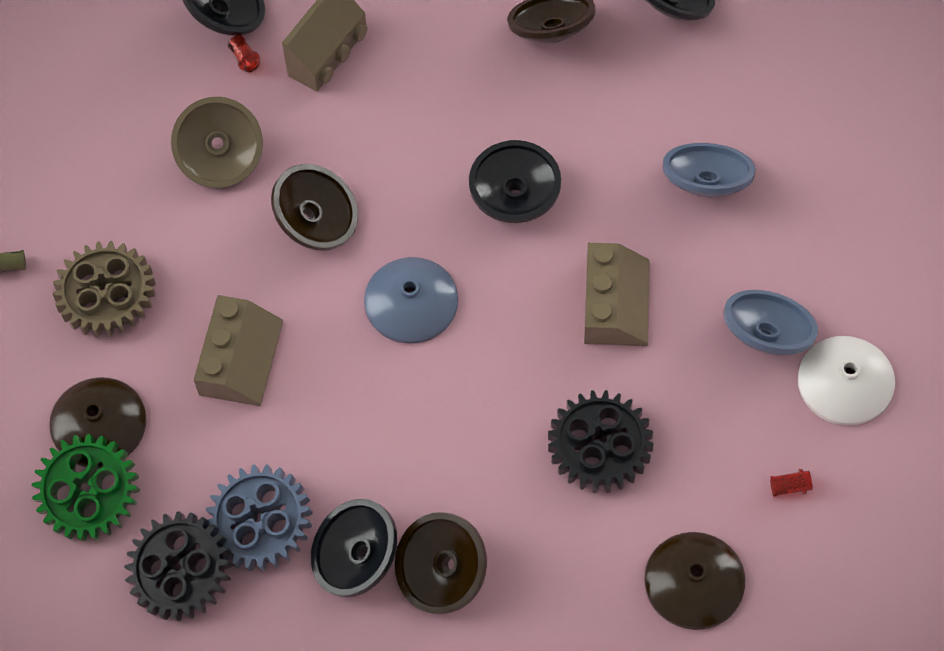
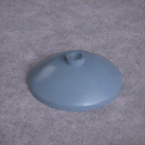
[662,143,756,197]
[364,257,458,343]
[723,290,818,355]

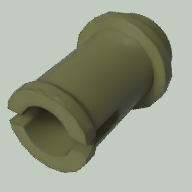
[0,250,26,271]

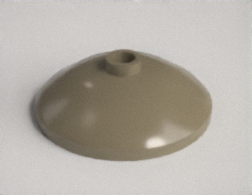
[171,97,263,188]

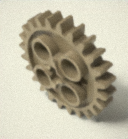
[53,241,156,337]

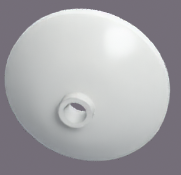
[798,336,895,426]

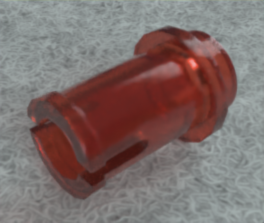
[227,35,260,72]
[770,468,813,497]

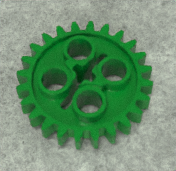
[32,434,140,541]

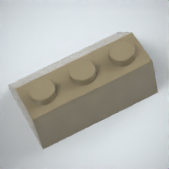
[282,0,368,92]
[584,242,649,346]
[194,295,283,406]

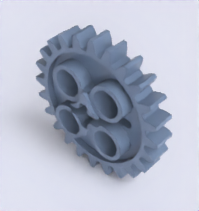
[206,464,313,571]

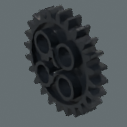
[548,390,654,493]
[124,511,233,621]

